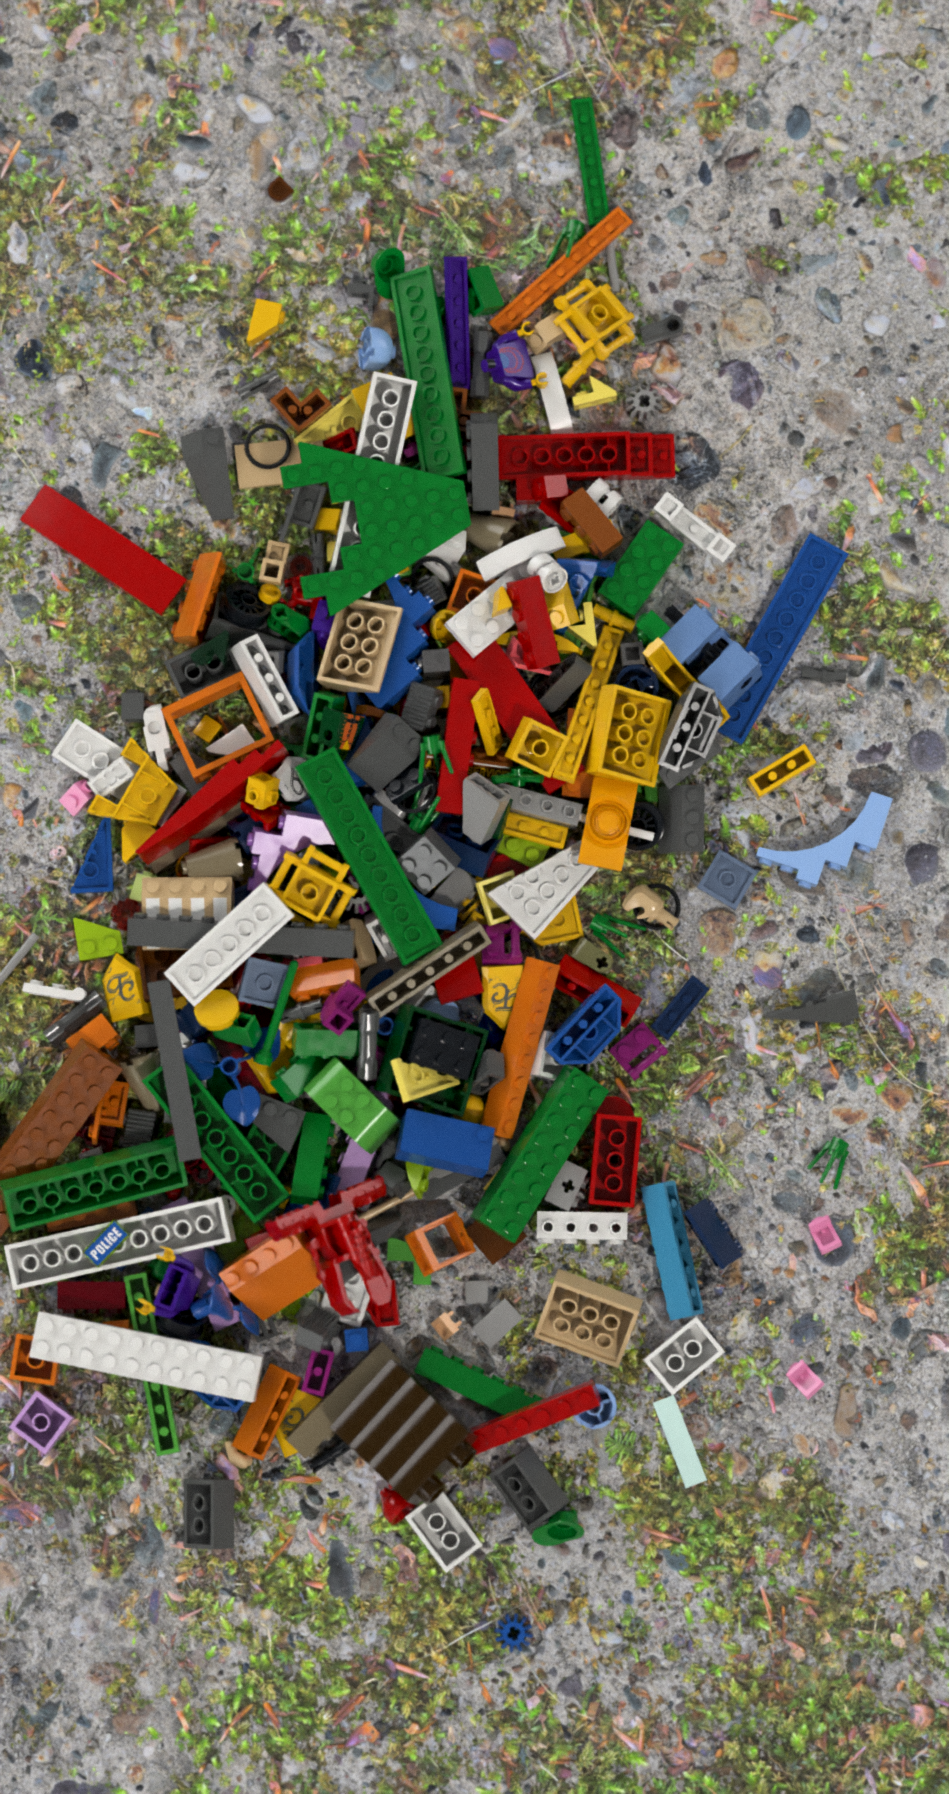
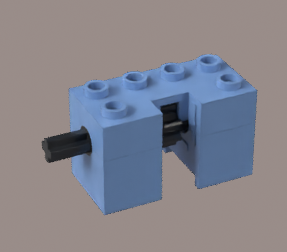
[661,604,763,710]

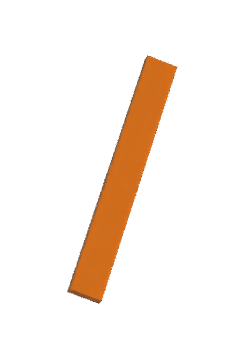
[488,206,633,336]

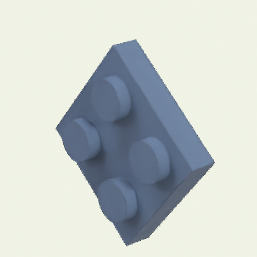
[697,849,758,911]
[237,956,289,1009]

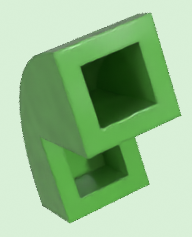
[387,1238,431,1285]

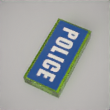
[83,1219,131,1268]

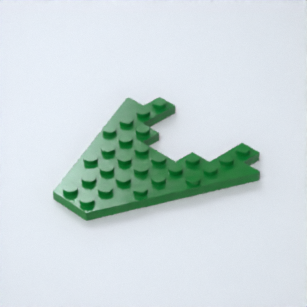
[280,442,471,617]

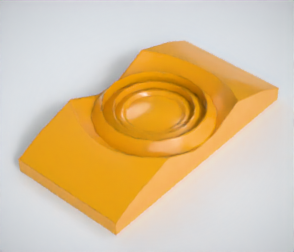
[577,776,638,872]

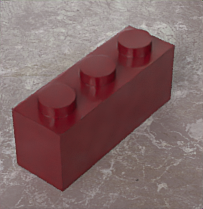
[57,1282,127,1314]

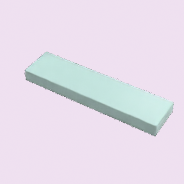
[653,1395,707,1488]

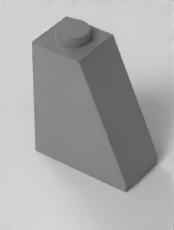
[463,772,511,845]

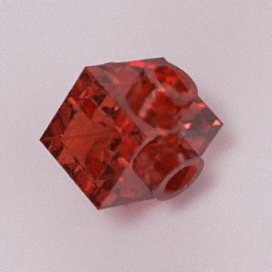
[110,898,142,931]

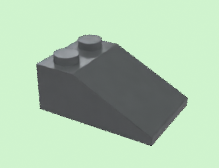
[346,712,424,793]

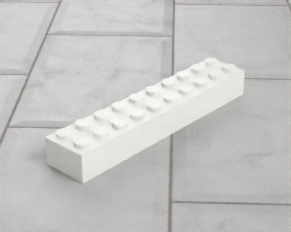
[329,371,417,600]
[4,1196,236,1290]
[29,1311,264,1402]

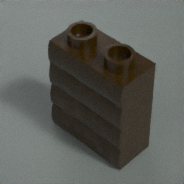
[330,1359,478,1505]

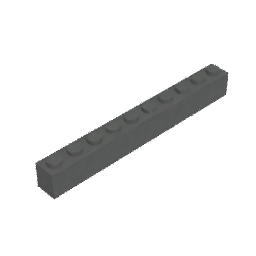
[127,912,356,959]

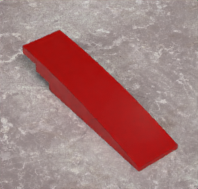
[498,431,675,481]
[19,484,187,616]
[446,640,585,795]
[135,739,291,865]

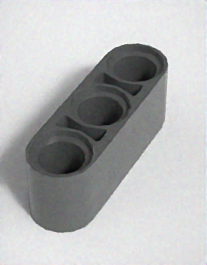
[534,653,592,713]

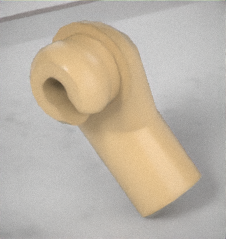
[224,1440,253,1469]

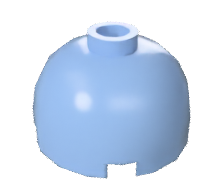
[358,326,396,371]
[574,1383,617,1429]

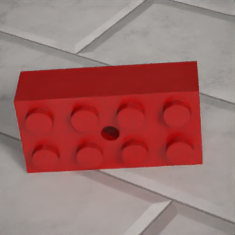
[588,1112,642,1208]

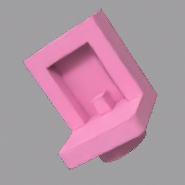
[59,779,96,817]
[808,1215,842,1255]
[786,1360,825,1400]

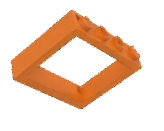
[161,671,275,784]

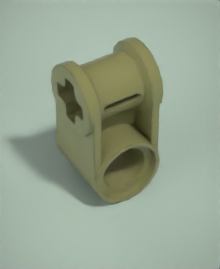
[569,937,612,975]

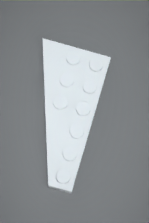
[485,839,599,940]

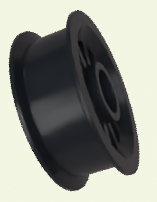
[220,582,272,629]
[626,801,665,851]
[155,1299,208,1341]

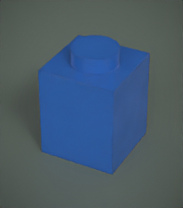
[344,1328,370,1353]

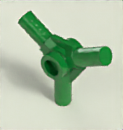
[491,767,544,787]

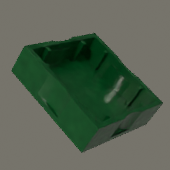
[374,1003,489,1117]

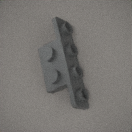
[277,484,327,543]

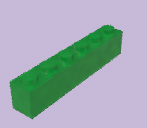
[414,1345,544,1415]

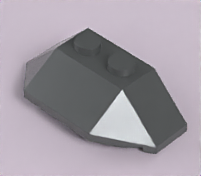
[657,681,723,772]

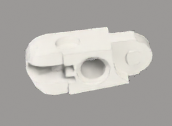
[143,703,173,771]

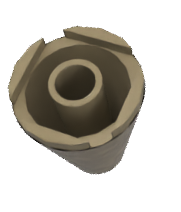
[464,514,520,554]
[181,837,244,881]
[118,1047,163,1112]

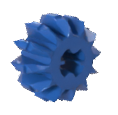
[494,1613,533,1653]

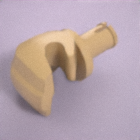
[622,884,679,931]

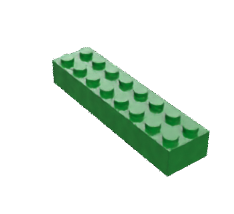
[142,1062,291,1224]
[470,1065,609,1243]
[0,1135,188,1232]

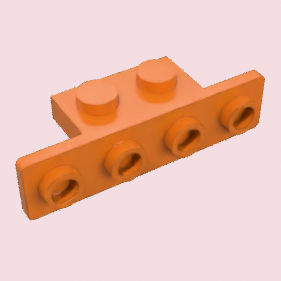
[88,1055,130,1145]

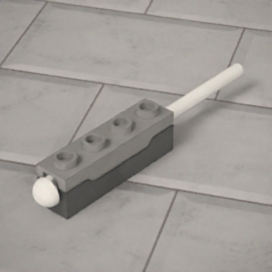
[496,783,655,841]

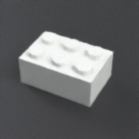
[643,1317,725,1395]
[405,1491,482,1573]

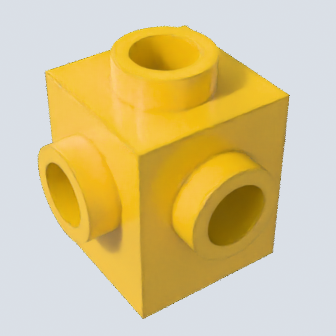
[245,772,280,810]

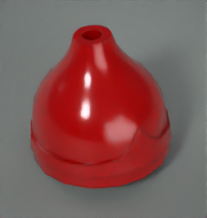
[380,1487,416,1525]

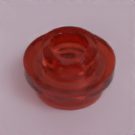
[290,556,312,576]

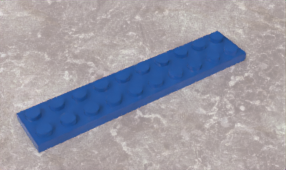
[717,533,848,746]

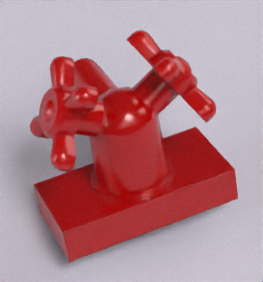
[279,574,325,623]

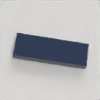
[650,975,710,1041]

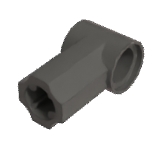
[639,315,683,346]

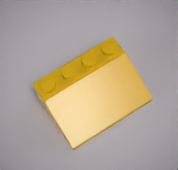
[584,684,672,788]

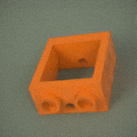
[404,1211,476,1277]

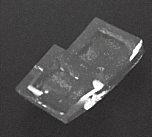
[454,996,485,1027]

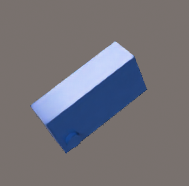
[395,1108,495,1178]

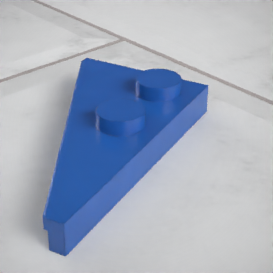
[556,558,601,636]
[70,817,114,894]

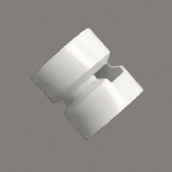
[586,477,624,518]
[527,553,568,593]

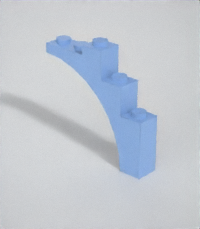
[755,792,893,889]

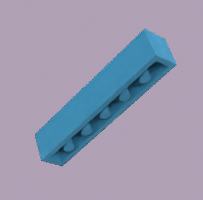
[641,1180,704,1321]

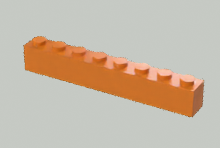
[480,956,560,1139]

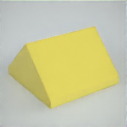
[475,870,515,926]

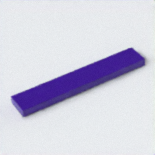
[444,256,471,390]

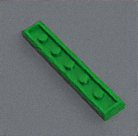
[570,97,609,228]

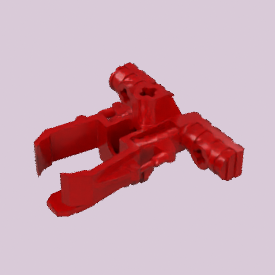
[264,1175,392,1316]

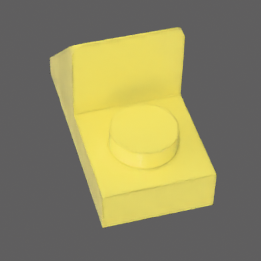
[572,376,617,411]
[567,602,597,649]

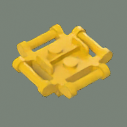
[553,278,635,361]
[268,844,358,928]

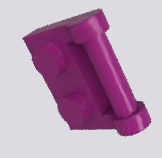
[481,921,523,965]
[609,1022,669,1081]

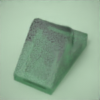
[190,630,231,668]

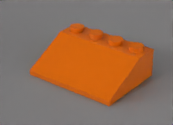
[171,551,227,647]
[218,1231,325,1321]

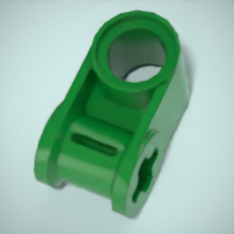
[267,603,311,644]

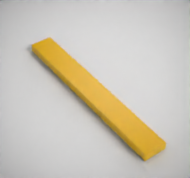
[553,625,625,784]

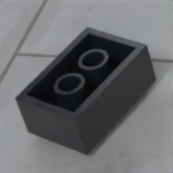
[399,1016,481,1080]

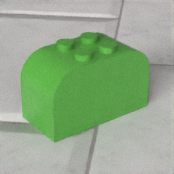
[304,1056,401,1155]

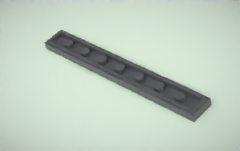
[147,979,202,1162]

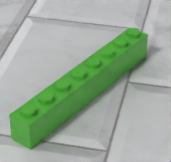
[124,1272,182,1456]

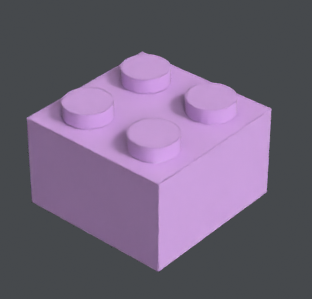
[9,1390,75,1454]

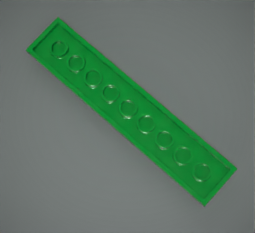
[389,265,467,478]
[294,746,443,966]

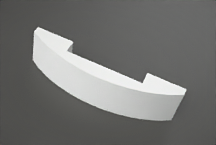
[530,351,574,434]
[653,492,737,563]
[476,526,566,583]

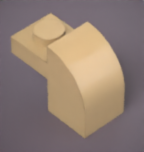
[524,311,577,355]
[259,540,291,586]

